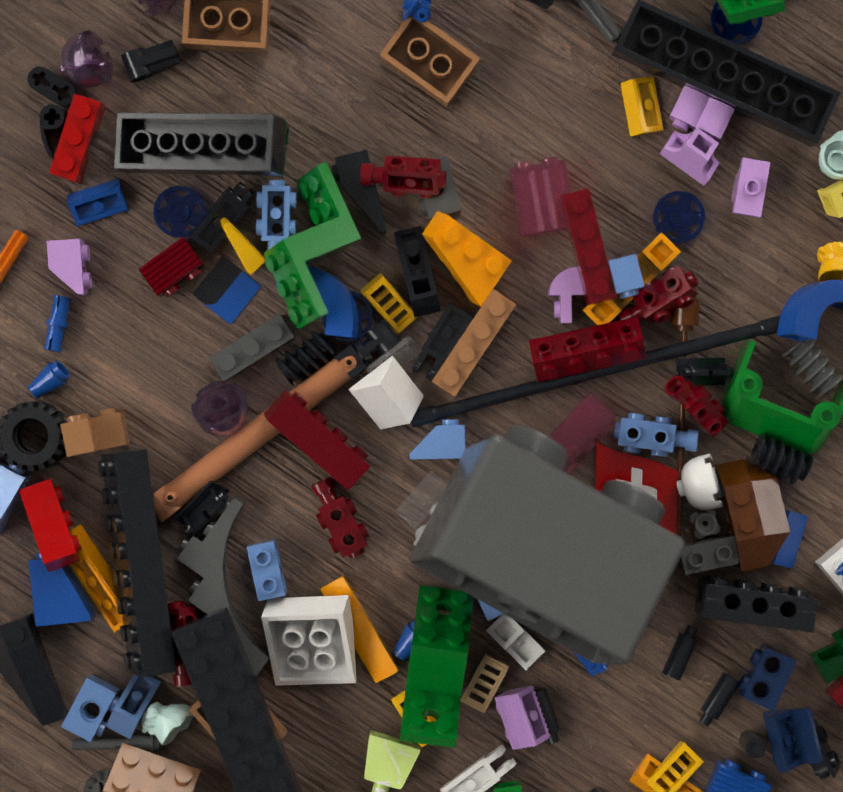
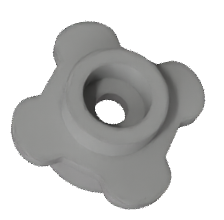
[690,509,721,539]

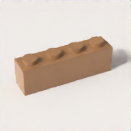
[431,289,516,397]

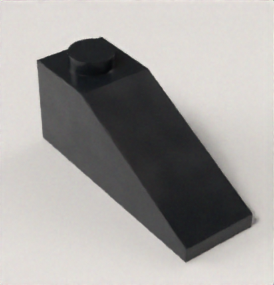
[331,150,387,234]
[394,226,441,318]

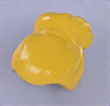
[817,241,843,282]

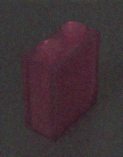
[509,157,570,237]

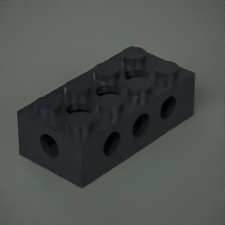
[695,575,818,633]

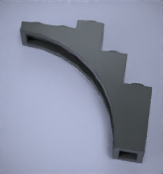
[177,496,270,677]

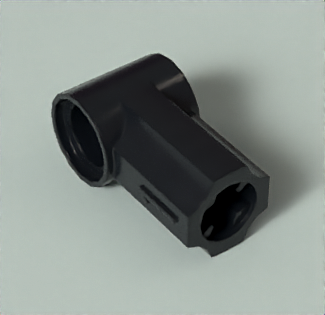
[121,40,181,83]

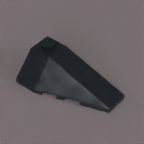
[0,613,68,726]

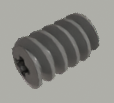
[782,340,842,397]

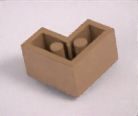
[60,408,130,457]

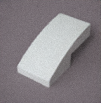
[486,614,546,671]

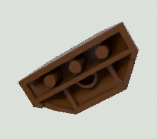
[715,459,790,573]

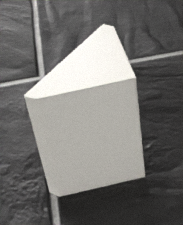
[349,355,424,430]

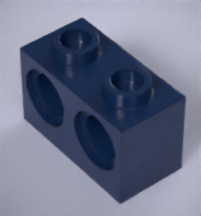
[738,644,797,711]

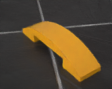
[582,232,681,325]

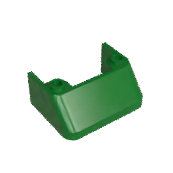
[719,340,843,454]

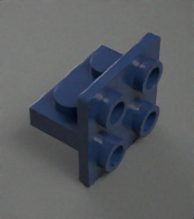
[763,707,823,773]

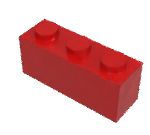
[19,478,82,572]

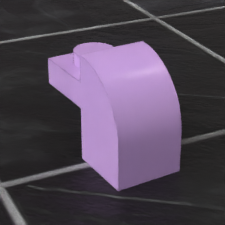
[548,267,584,324]

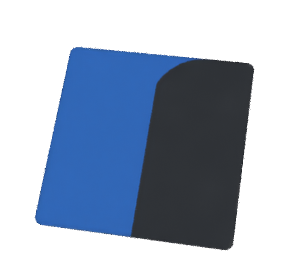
[193,256,260,324]

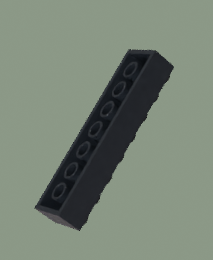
[612,0,841,147]
[98,449,177,677]
[171,607,302,792]

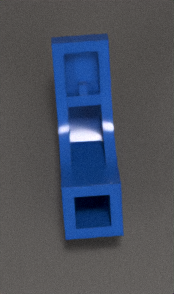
[275,266,359,339]
[777,279,843,342]

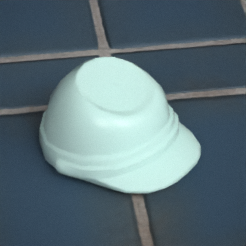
[818,130,843,180]

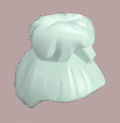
[141,702,195,745]

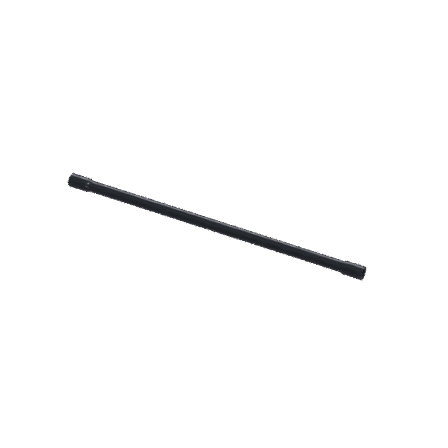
[411,315,781,427]

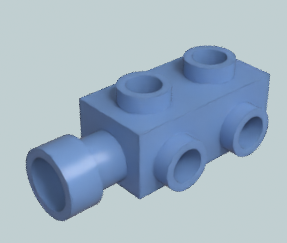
[256,180,297,264]
[614,413,699,457]

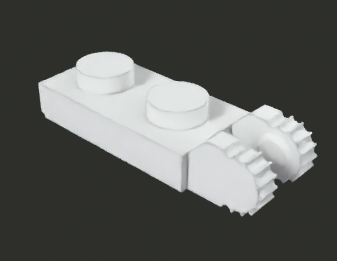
[440,745,517,792]

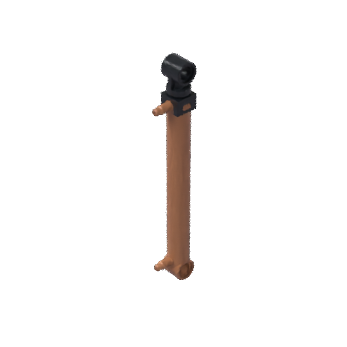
[153,319,403,523]

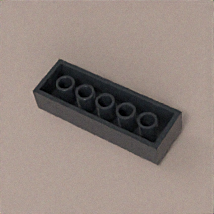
[114,113,286,176]

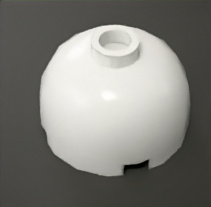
[677,453,724,510]

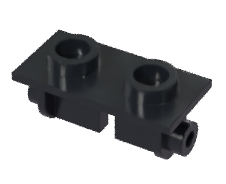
[676,358,734,386]
[174,481,229,536]
[810,719,841,780]

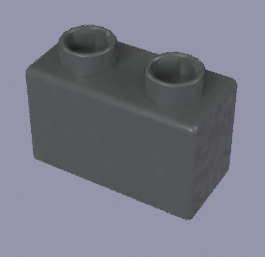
[409,425,685,664]

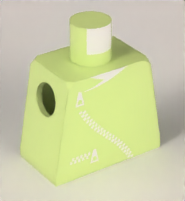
[364,730,421,792]

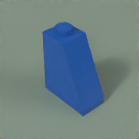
[28,553,95,627]

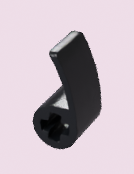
[39,104,68,160]

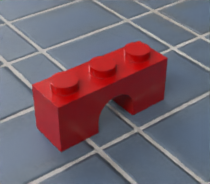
[49,93,106,185]

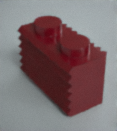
[138,237,205,298]

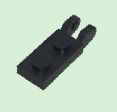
[412,302,473,381]

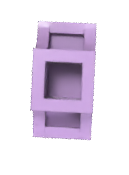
[659,127,720,186]
[731,158,771,218]

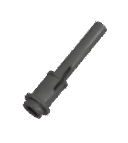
[72,734,162,754]

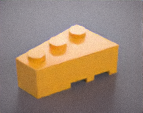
[422,211,512,307]

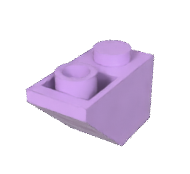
[47,239,92,296]

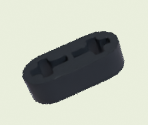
[28,67,78,107]

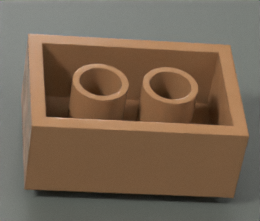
[182,0,271,54]
[380,16,480,108]
[102,743,201,792]

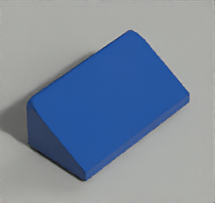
[67,179,129,226]

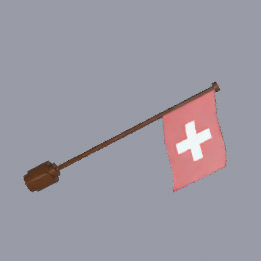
[595,295,699,540]

